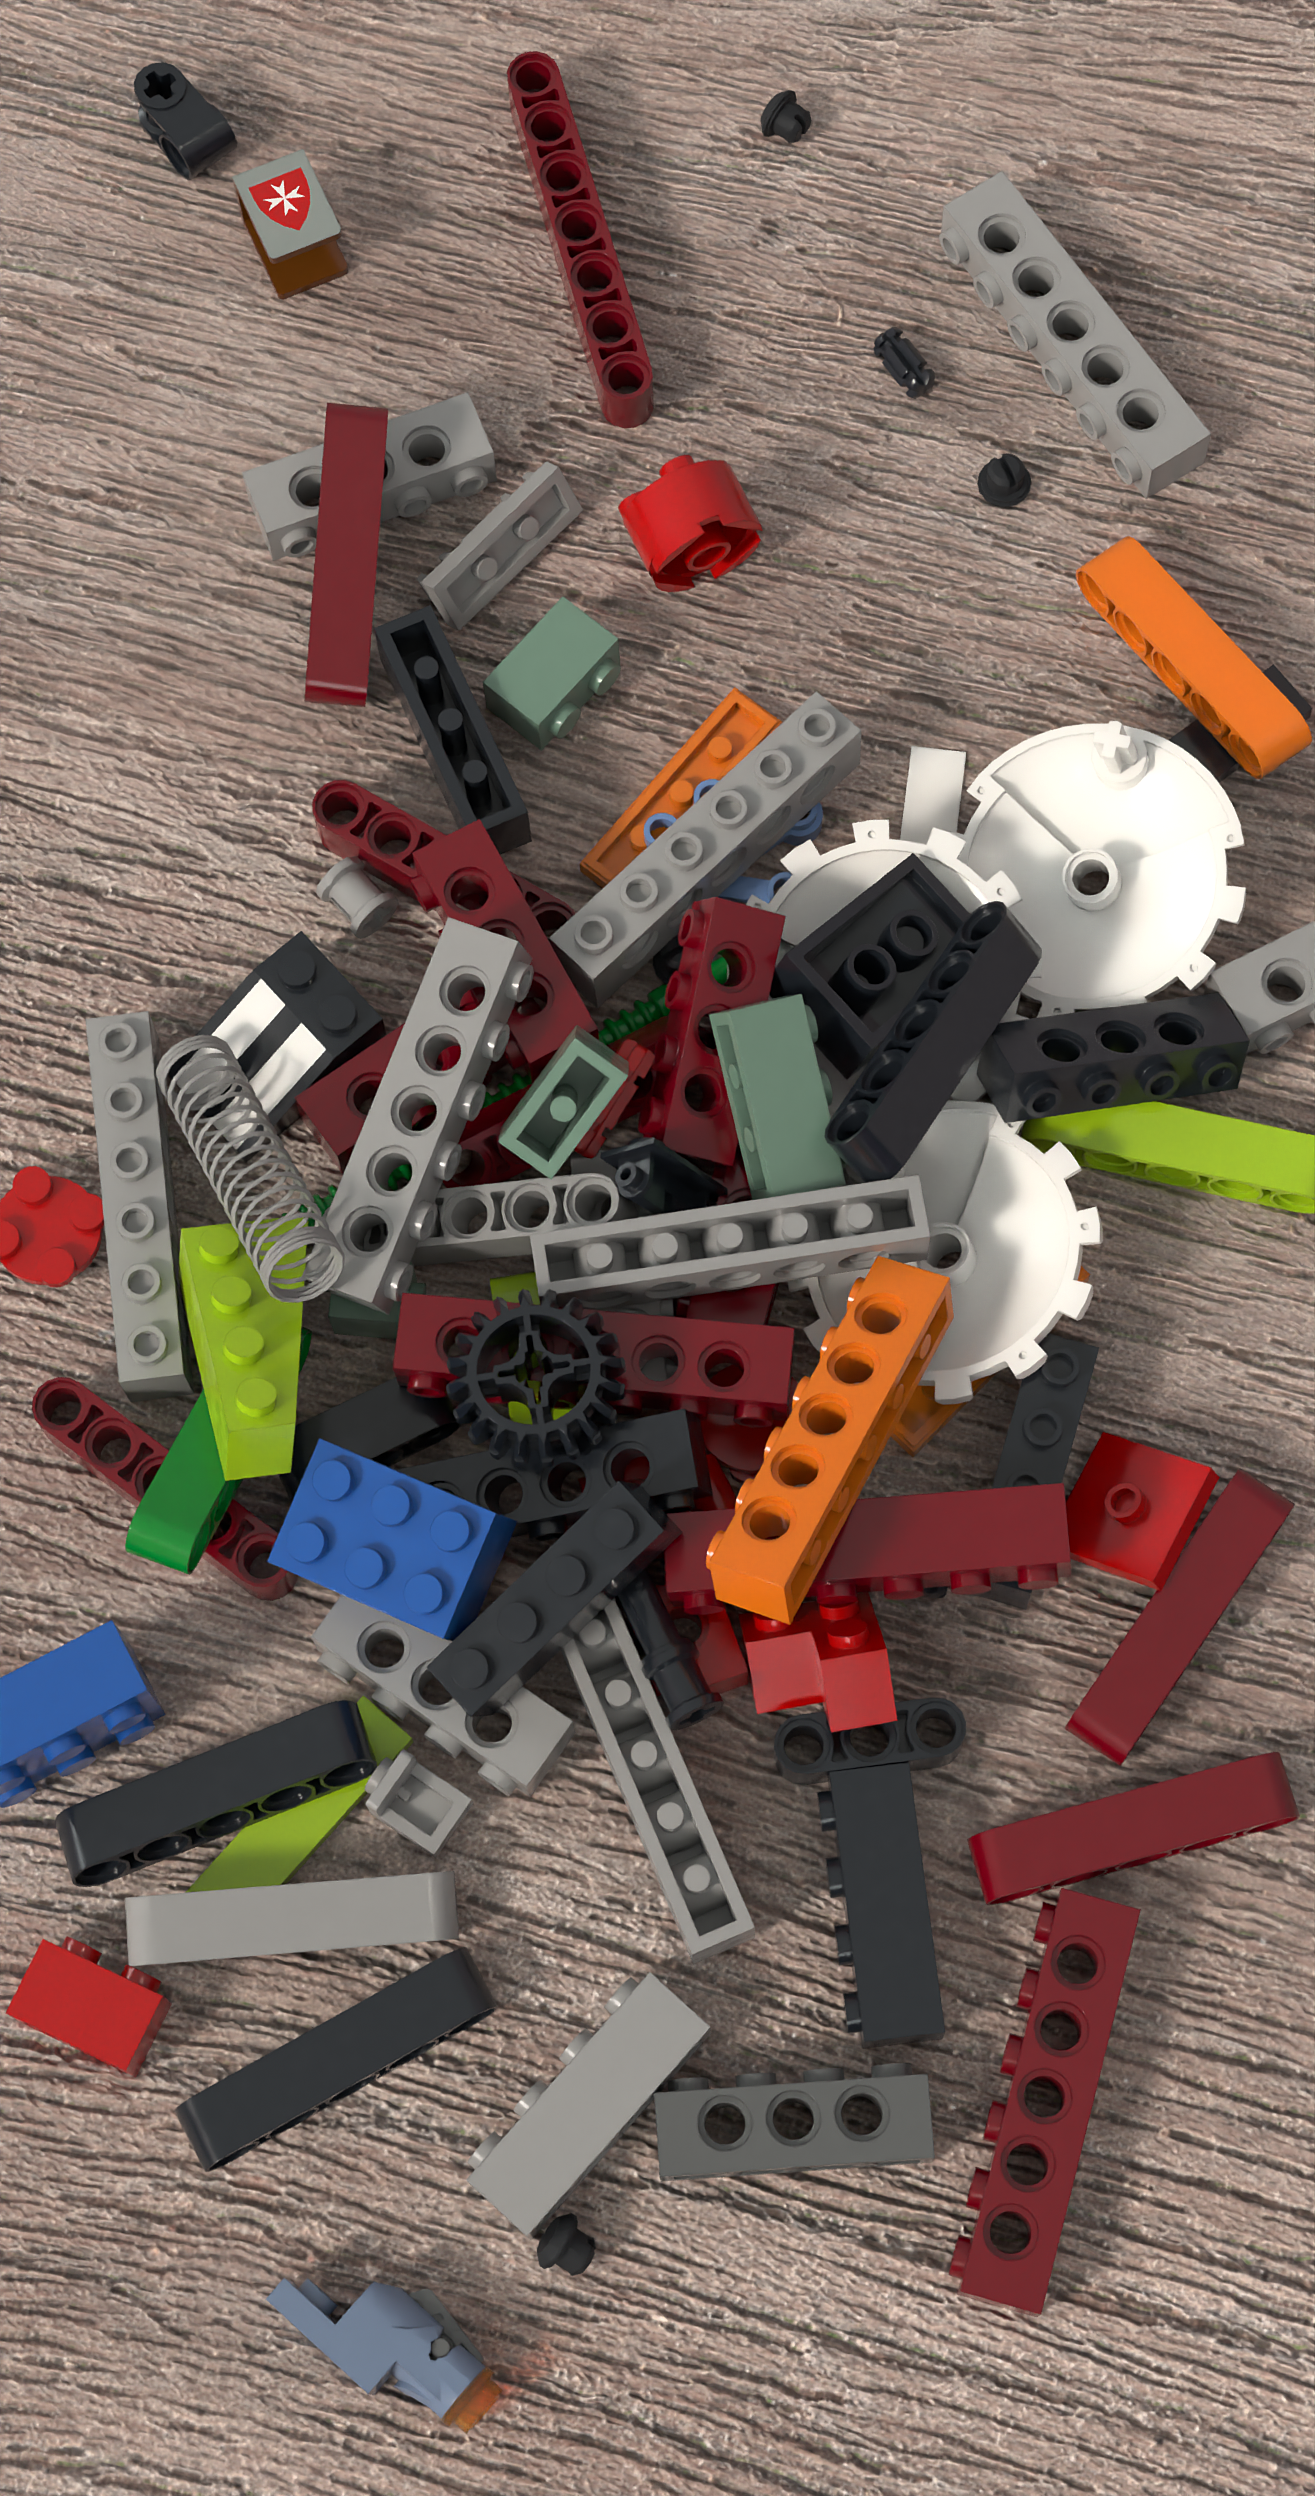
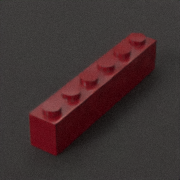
[664,1483,1071,1615]

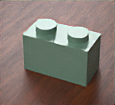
[483,596,621,751]
[498,1025,629,1180]

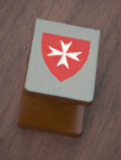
[232,149,348,300]

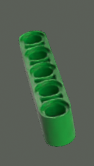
[125,1327,312,1575]

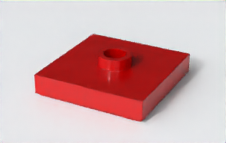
[1066,1432,1220,1591]

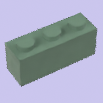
[709,994,847,1200]

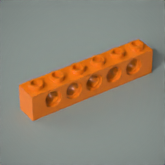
[706,1256,954,1625]

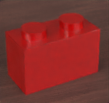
[6,1936,172,2078]

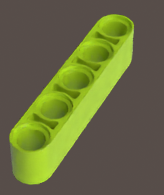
[1021,1101,1315,1214]

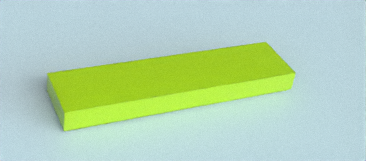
[185,1695,414,1893]

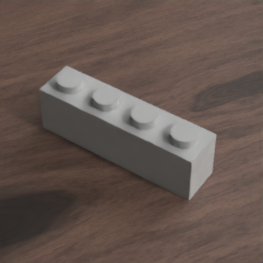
[466,1972,711,2240]

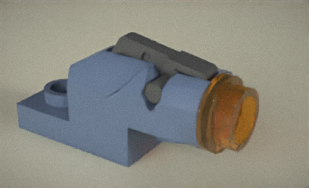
[266,2278,503,2434]

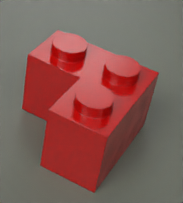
[739,1592,897,1733]

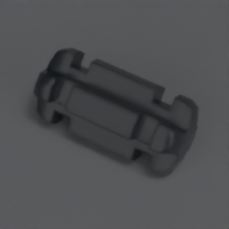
[873,327,935,399]

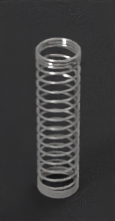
[156,1035,345,1303]

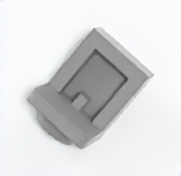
[364,1749,474,1858]

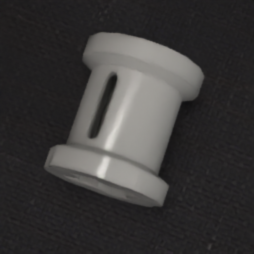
[316,856,399,939]

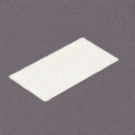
[900,746,966,845]

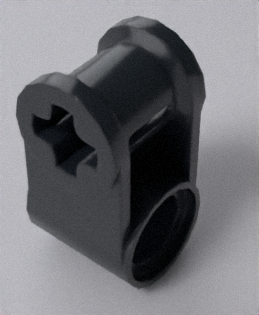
[134,62,238,180]

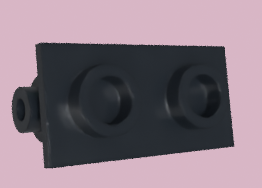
[600,1137,728,1215]

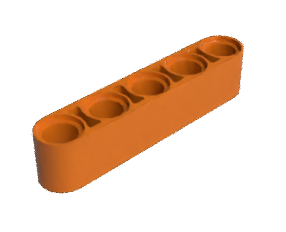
[1076,536,1312,779]

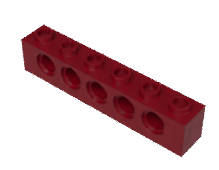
[393,1292,794,1428]
[948,1888,1141,2317]

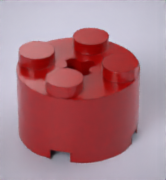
[618,455,763,592]

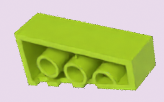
[178,1218,308,1481]

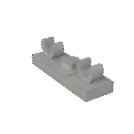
[417,461,583,631]

